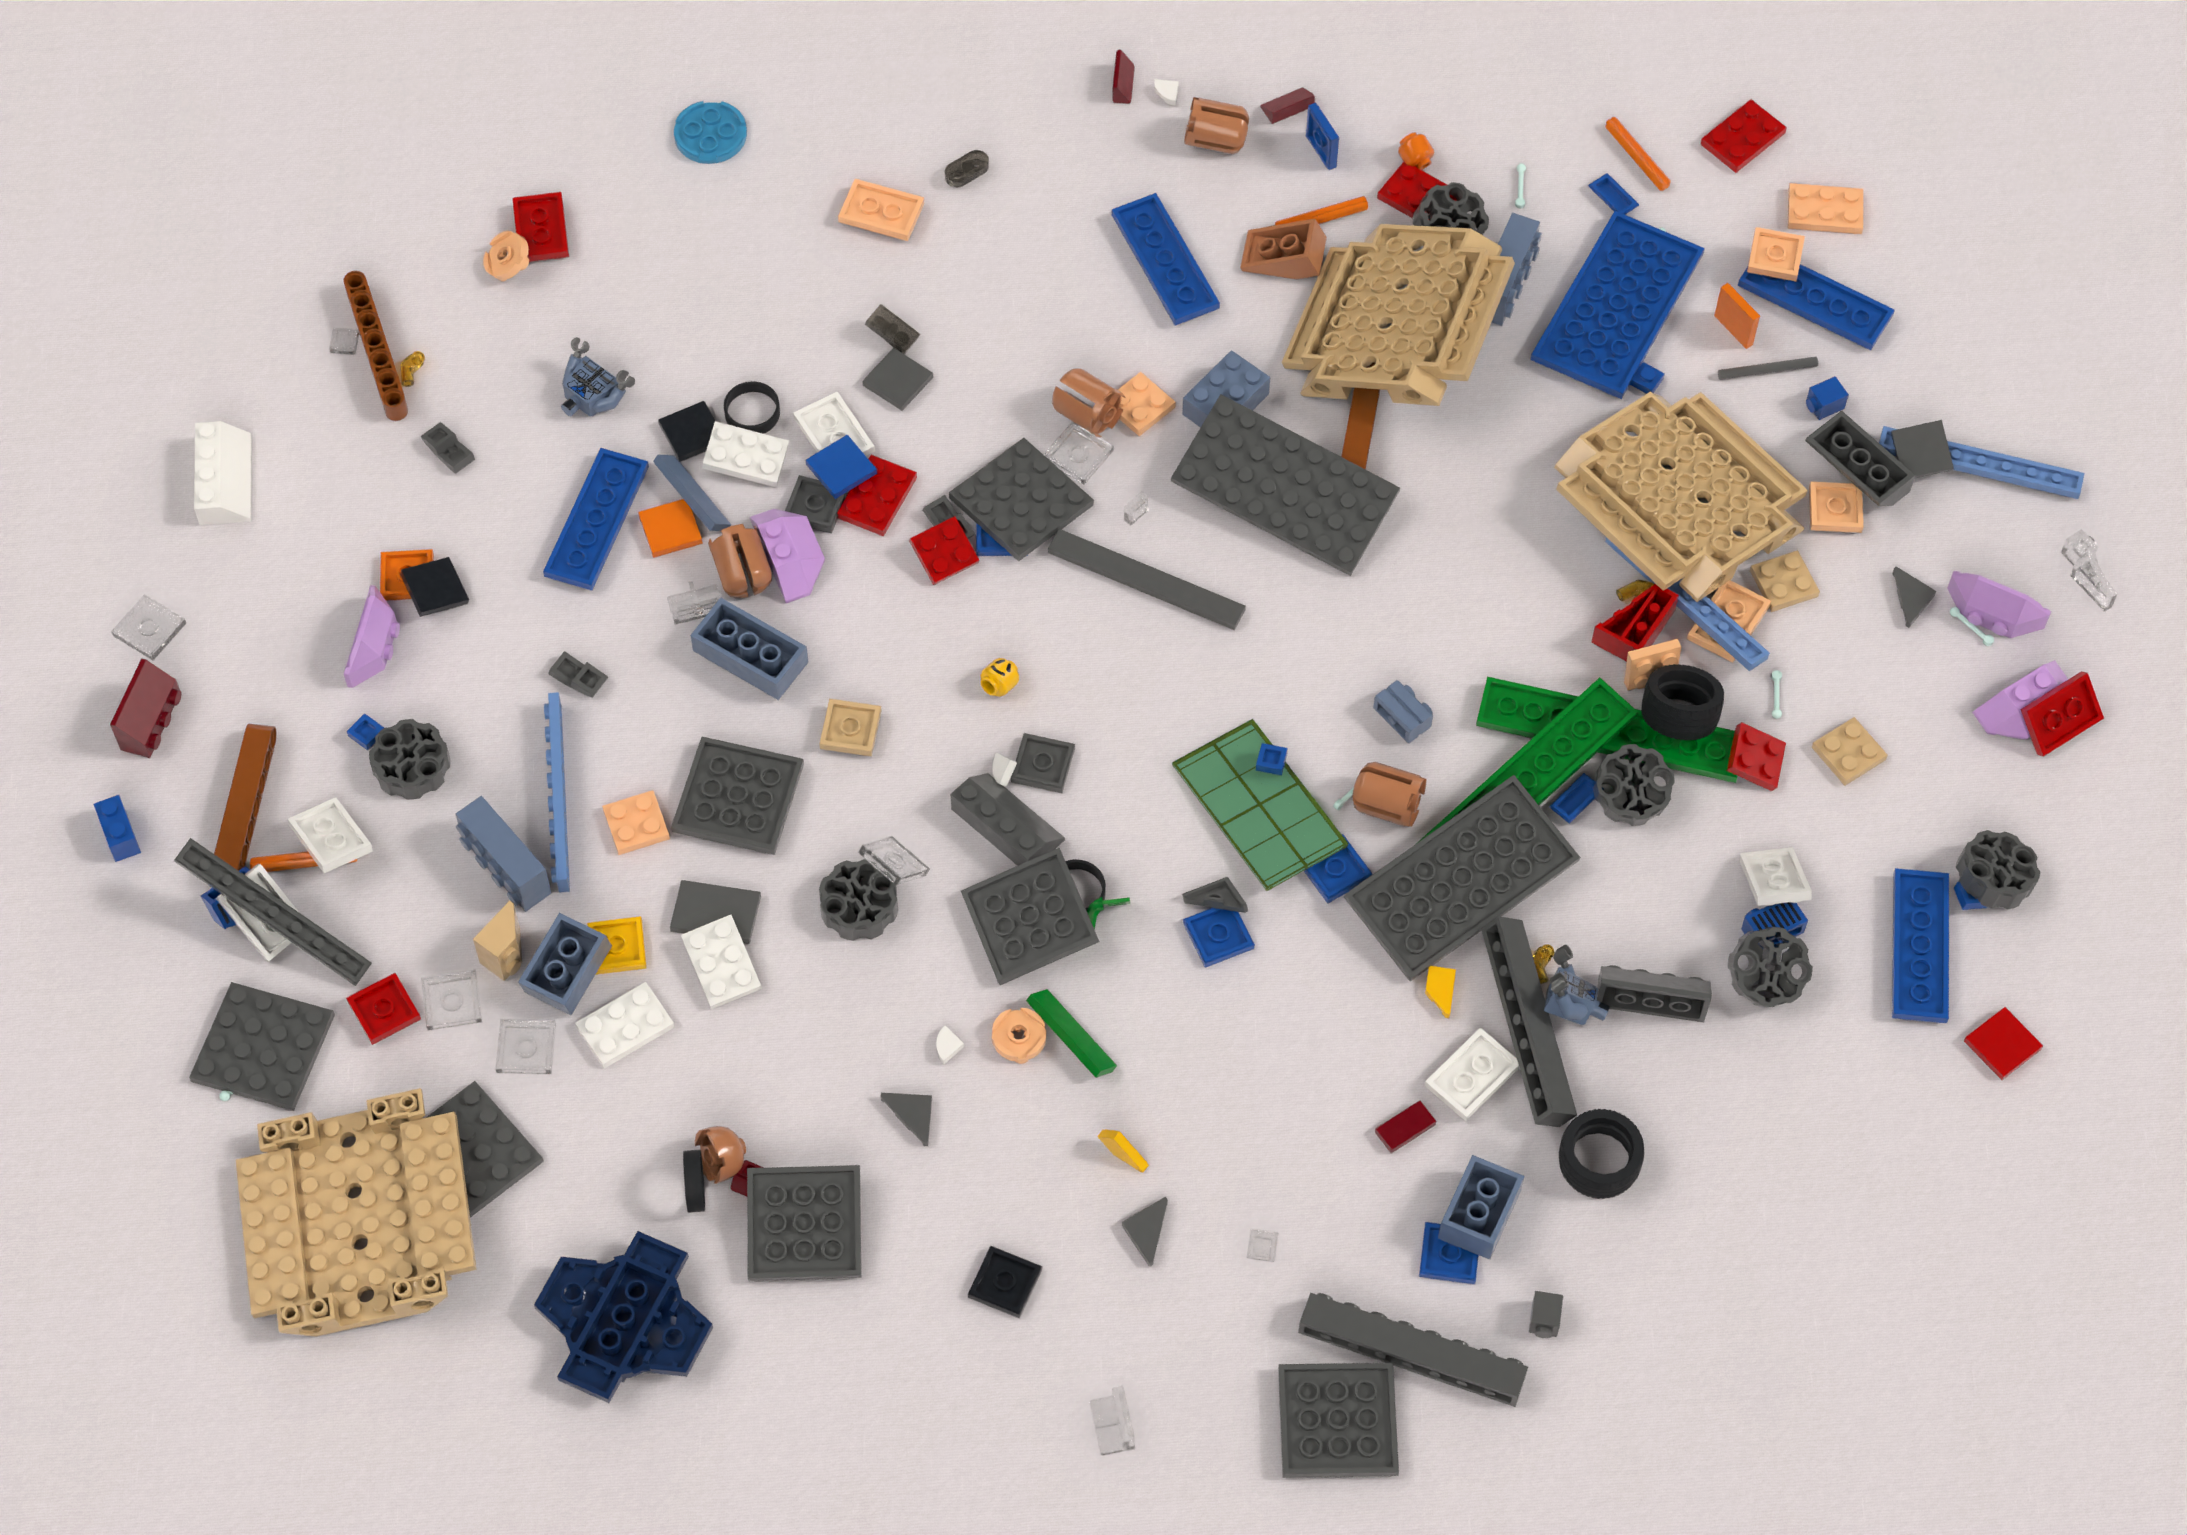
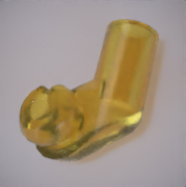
[400,351,425,387]
[1616,580,1654,601]
[1532,944,1555,984]

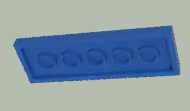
[1111,193,1220,325]
[1737,264,1895,350]
[543,448,649,591]
[1892,868,1949,1023]

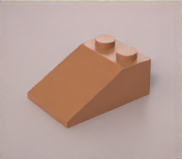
[1240,219,1327,279]

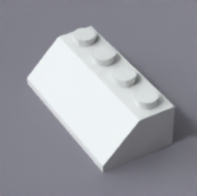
[194,421,252,525]

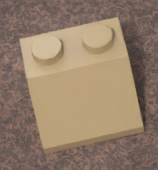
[473,900,522,981]

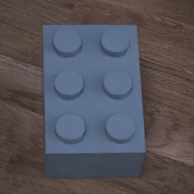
[1182,350,1270,428]
[518,913,612,1015]
[1438,1155,1525,1260]

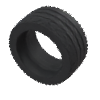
[1641,664,1724,741]
[1558,1109,1644,1199]

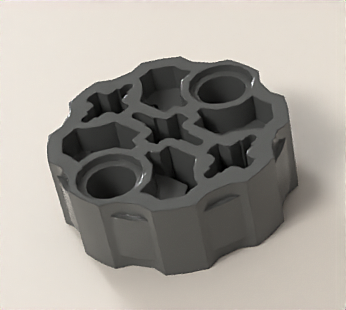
[1413,182,1489,247]
[369,719,450,800]
[1593,744,1675,826]
[1956,830,2041,909]
[819,859,898,941]
[1728,927,1813,1007]

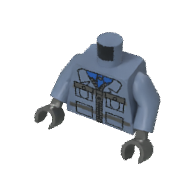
[561,337,635,417]
[1544,945,1610,1025]

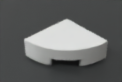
[1154,79,1179,106]
[992,753,1017,786]
[936,1026,964,1064]

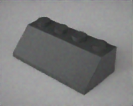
[1805,410,1915,506]
[950,773,1065,866]
[1597,965,1712,1022]

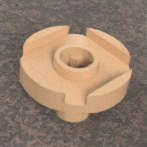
[483,231,529,282]
[992,1008,1046,1064]

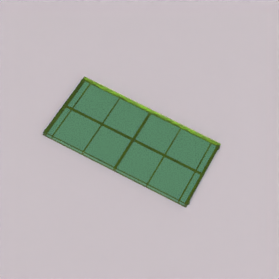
[1172,719,1348,891]

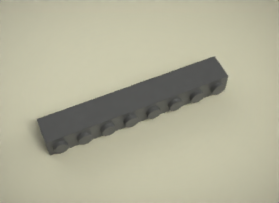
[1481,916,1577,1127]
[1298,1292,1528,1407]

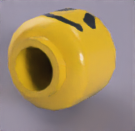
[980,658,1019,697]

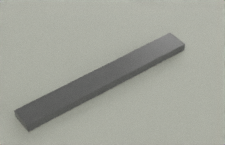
[1048,529,1246,630]
[174,838,372,986]

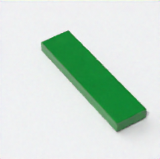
[1026,989,1117,1078]

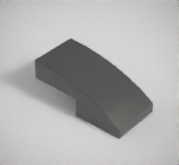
[421,422,475,474]
[922,495,975,539]
[548,651,608,698]

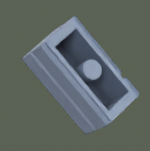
[1373,680,1433,743]

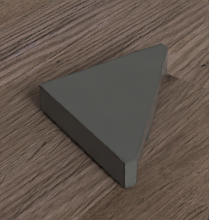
[1892,566,1936,628]
[1182,877,1248,913]
[881,1092,932,1146]
[1122,1197,1168,1267]

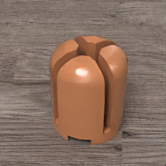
[1184,97,1249,154]
[1052,368,1125,437]
[708,524,772,598]
[1352,762,1427,827]

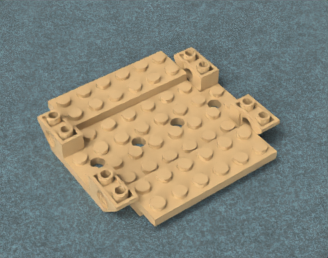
[1282,224,1515,406]
[1554,392,1808,602]
[236,1088,477,1337]

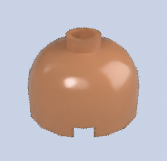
[695,1126,746,1184]

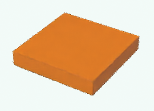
[1714,283,1760,349]
[638,499,703,558]
[380,549,434,601]

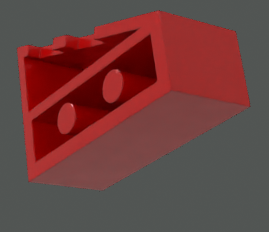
[1591,584,1679,662]

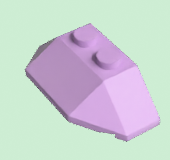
[750,509,825,603]
[1947,571,2051,638]
[344,585,400,688]
[1972,660,2068,740]

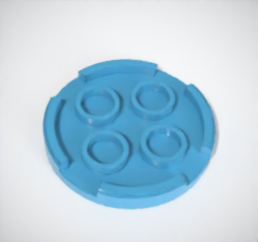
[674,101,747,164]

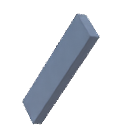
[653,454,731,531]

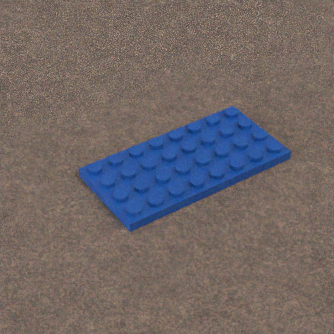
[1530,211,1705,399]

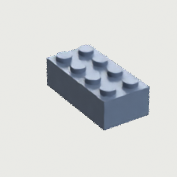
[1491,212,1542,326]
[690,598,808,700]
[455,795,552,912]

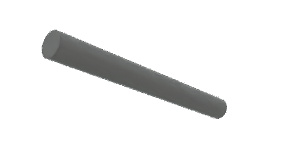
[1718,356,1818,380]

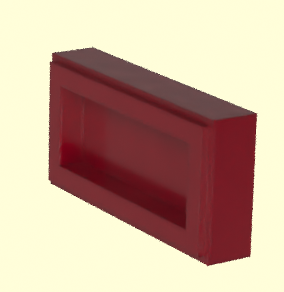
[1375,1100,1437,1154]

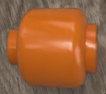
[1398,132,1434,170]

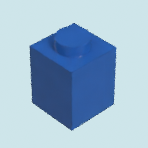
[1806,376,1849,420]

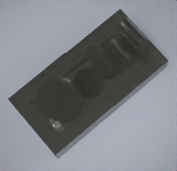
[865,304,920,354]

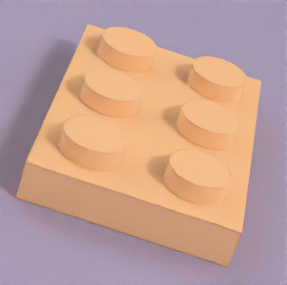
[838,179,924,241]
[1788,183,1863,234]
[1687,580,1771,663]

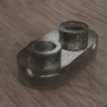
[945,150,989,187]

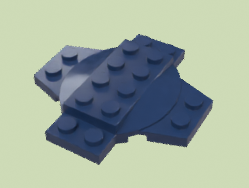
[534,1231,713,1403]

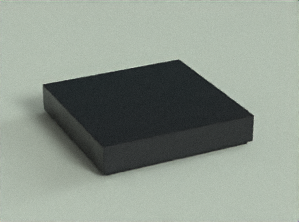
[658,401,715,462]
[400,557,469,617]
[968,1246,1042,1319]

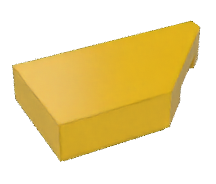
[1425,966,1456,1018]
[1097,1129,1149,1172]

